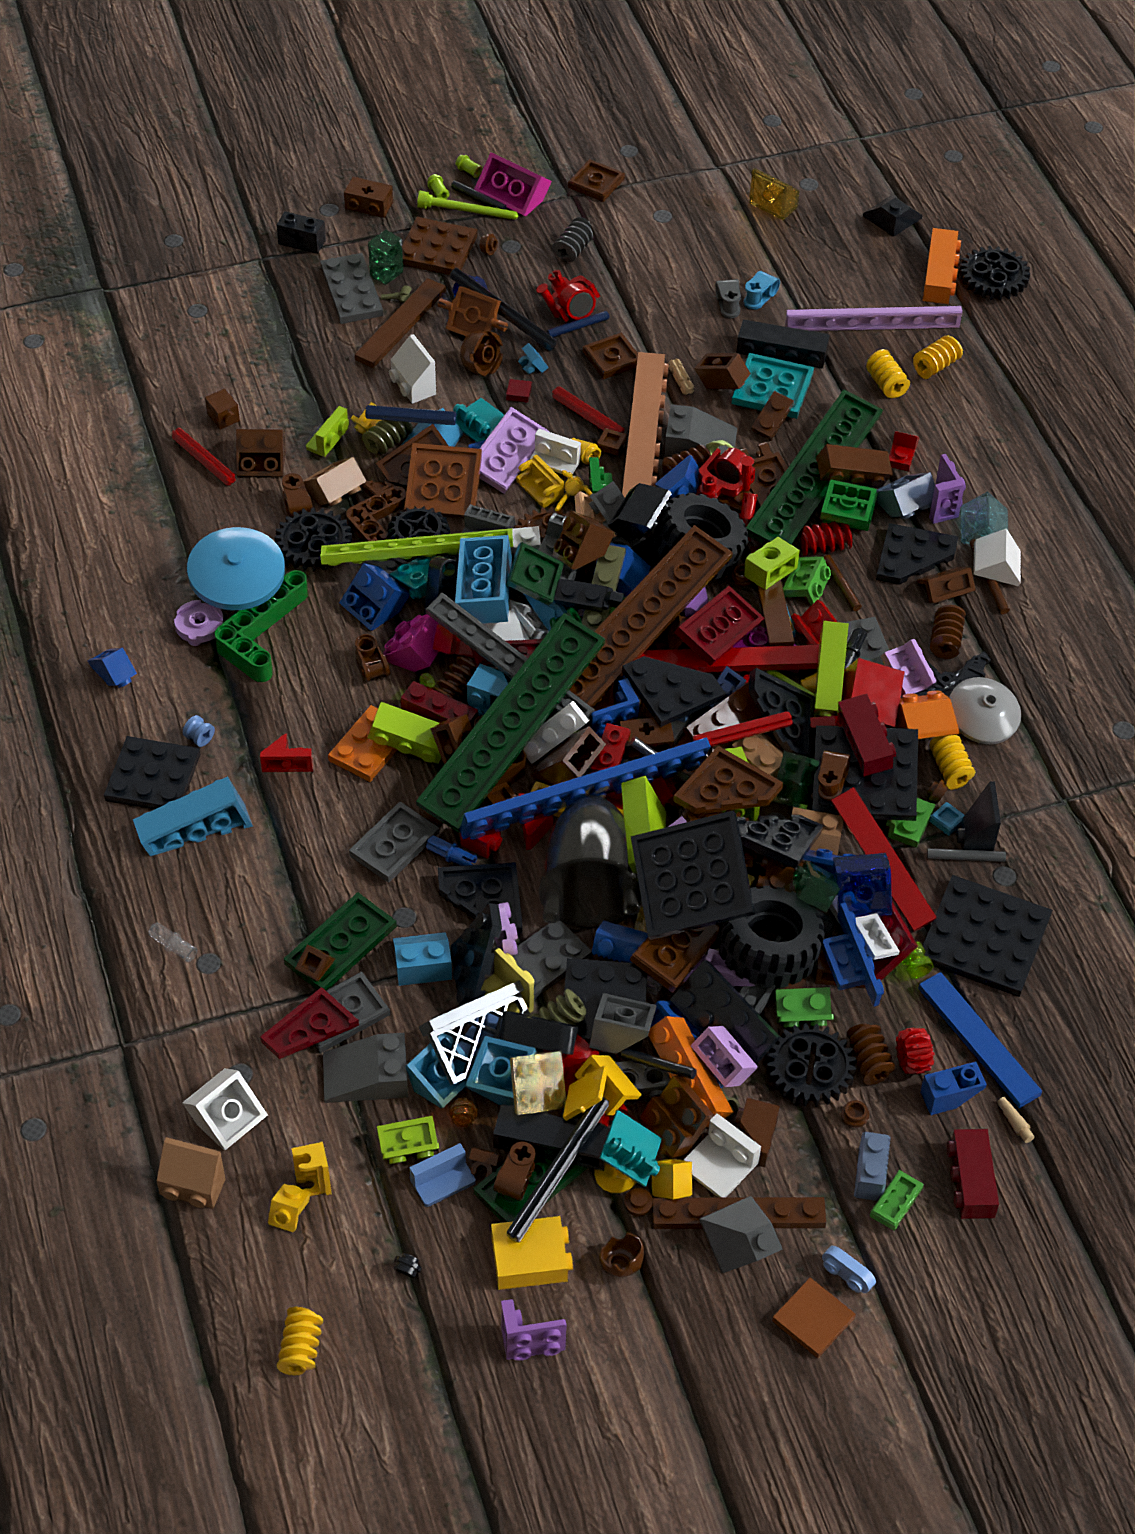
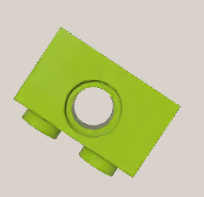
[744,537,799,590]

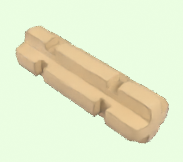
[669,358,694,395]

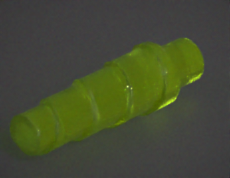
[419,673,435,688]

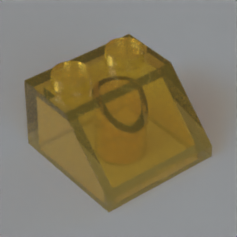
[749,168,799,220]

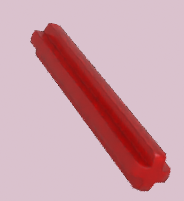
[552,386,625,433]
[171,428,236,486]
[693,711,793,747]

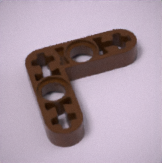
[346,486,406,542]

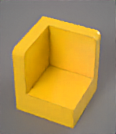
[652,1159,692,1199]

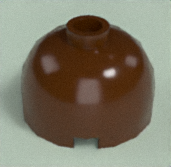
[460,331,503,376]

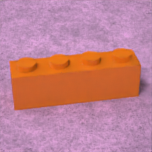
[923,228,961,304]
[648,1016,733,1127]

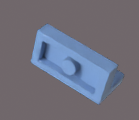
[409,1143,476,1207]

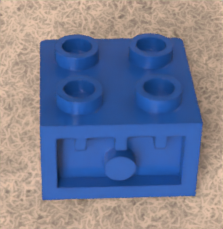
[590,678,640,738]

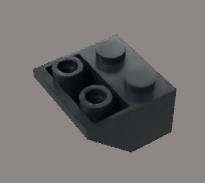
[608,483,672,543]

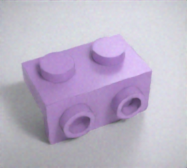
[880,639,936,698]

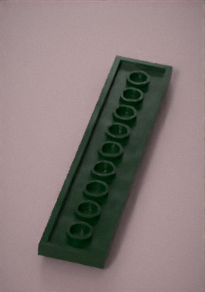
[746,389,883,545]
[416,613,606,833]

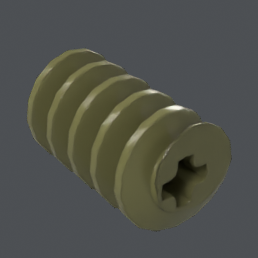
[362,420,413,454]
[531,989,586,1025]

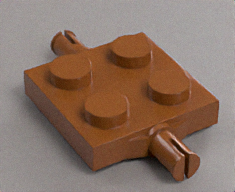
[438,286,508,336]

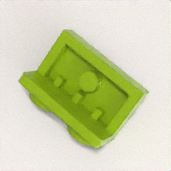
[306,406,349,457]
[377,1116,439,1164]

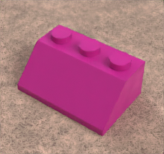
[474,152,552,216]

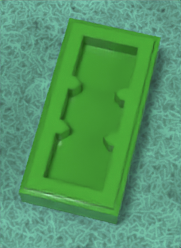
[870,1170,924,1231]

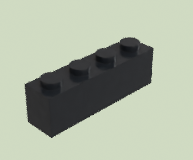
[736,319,830,369]
[493,1105,610,1171]

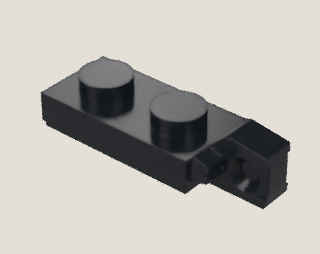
[554,578,624,612]

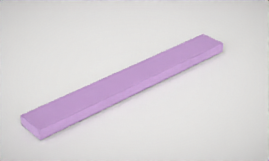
[785,306,962,331]

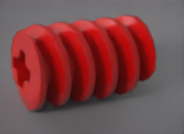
[800,522,852,556]

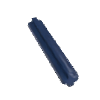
[365,405,457,425]

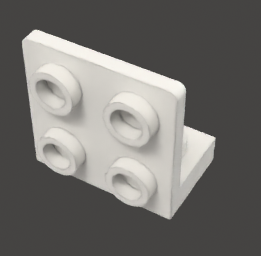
[684,1114,761,1198]

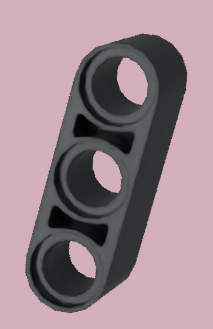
[424,556,458,615]
[498,1011,578,1054]

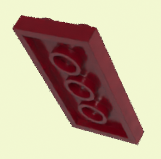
[674,586,765,666]

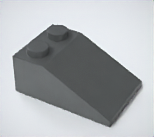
[665,404,737,457]
[323,1032,408,1103]

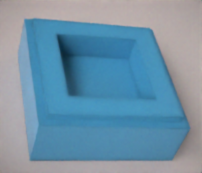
[929,802,965,836]

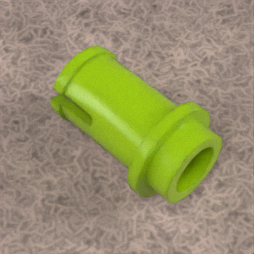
[456,155,483,178]
[427,174,449,199]

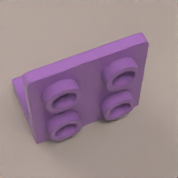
[929,454,966,524]
[501,1299,567,1361]

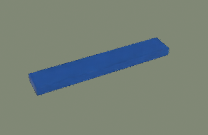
[918,972,1042,1108]

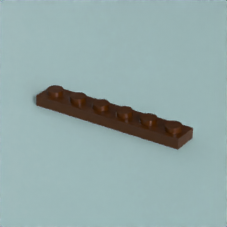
[653,1197,826,1229]

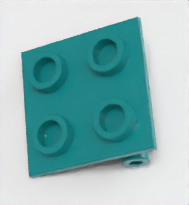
[453,398,504,442]
[390,555,446,599]
[600,1110,662,1187]

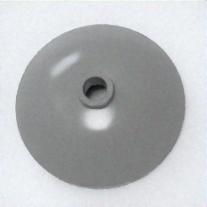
[949,677,1021,744]

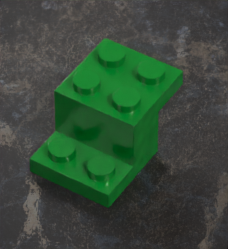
[820,480,878,531]

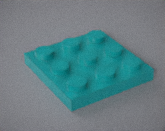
[732,353,814,419]

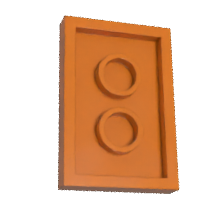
[328,705,398,782]

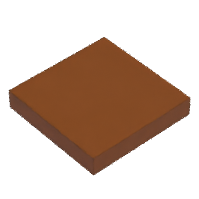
[772,1277,856,1358]

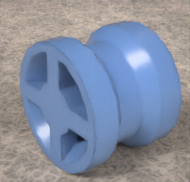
[183,715,215,747]

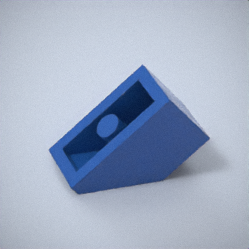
[655,455,700,501]
[88,648,137,688]

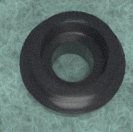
[393,1253,422,1278]

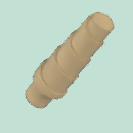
[998,1097,1035,1143]

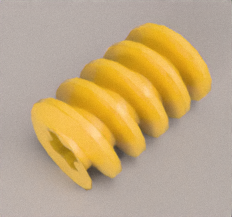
[913,335,963,379]
[866,349,910,398]
[929,735,975,790]
[277,1307,323,1376]

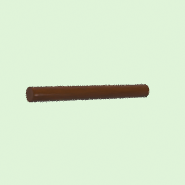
[969,539,1010,614]

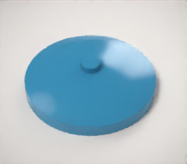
[187,527,285,610]

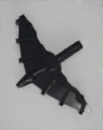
[913,652,991,697]

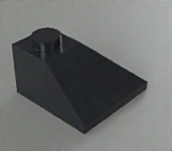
[863,195,923,237]
[956,781,1001,851]

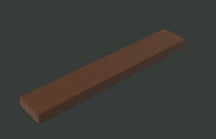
[355,278,446,368]
[750,546,794,646]

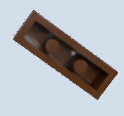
[816,444,893,488]

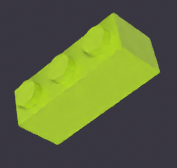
[368,702,441,764]

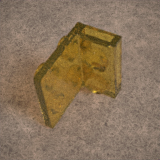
[510,1051,566,1114]

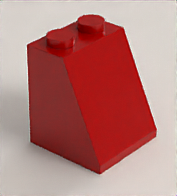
[841,658,905,728]

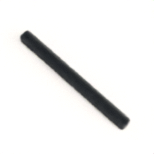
[450,267,557,351]
[507,1097,609,1242]

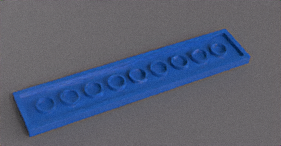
[460,737,711,840]

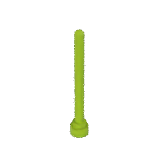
[417,191,518,220]

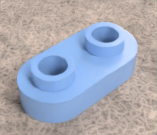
[822,1246,876,1293]

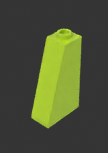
[814,621,849,717]
[621,776,666,880]

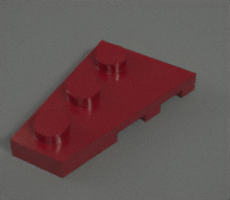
[866,890,918,980]

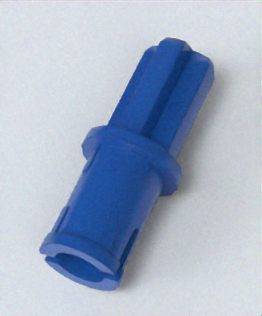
[426,835,477,866]

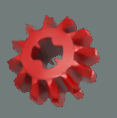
[895,1027,935,1074]

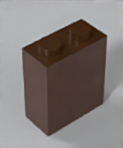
[531,726,606,786]

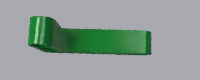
[215,570,308,682]

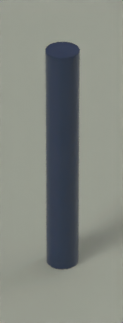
[547,311,609,337]

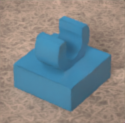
[518,343,549,374]

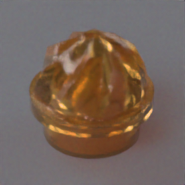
[449,1098,478,1127]

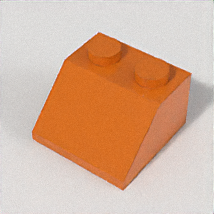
[896,691,959,739]

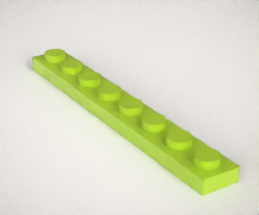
[320,528,513,566]

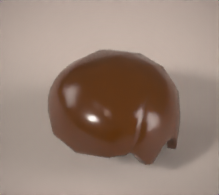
[599,1232,644,1277]

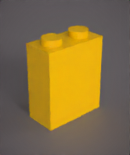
[491,1216,573,1290]

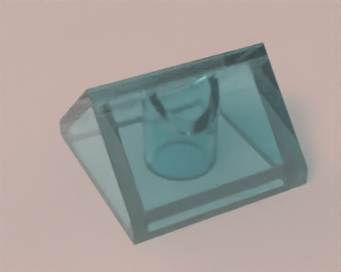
[960,491,1008,544]

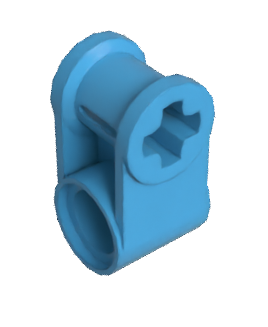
[744,271,780,310]

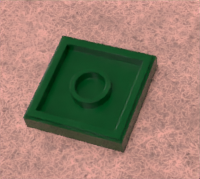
[506,542,564,606]

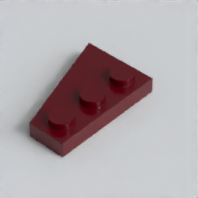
[260,987,359,1059]

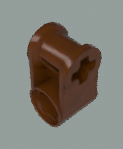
[282,473,312,518]
[355,634,390,682]
[818,750,850,801]
[493,1141,535,1201]

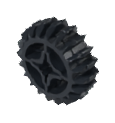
[386,506,450,561]

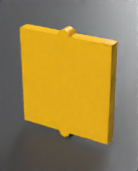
[563,1065,608,1121]

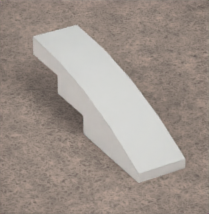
[826,892,899,960]

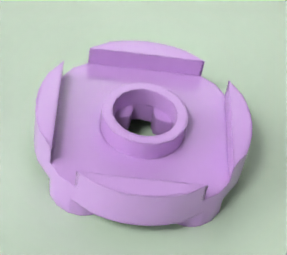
[174,600,224,646]
[495,902,518,955]

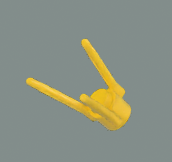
[555,470,592,511]

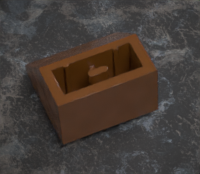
[236,429,285,476]
[552,510,615,570]

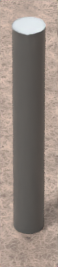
[927,848,1006,862]

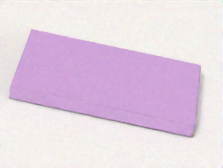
[479,407,549,494]

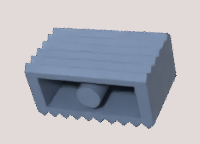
[854,1132,891,1201]

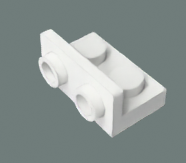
[530,429,581,474]

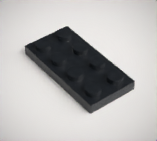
[670,960,781,1065]

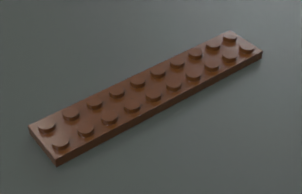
[569,525,733,708]

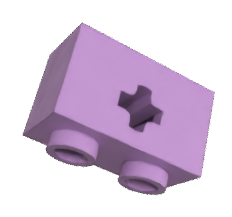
[691,1026,758,1087]

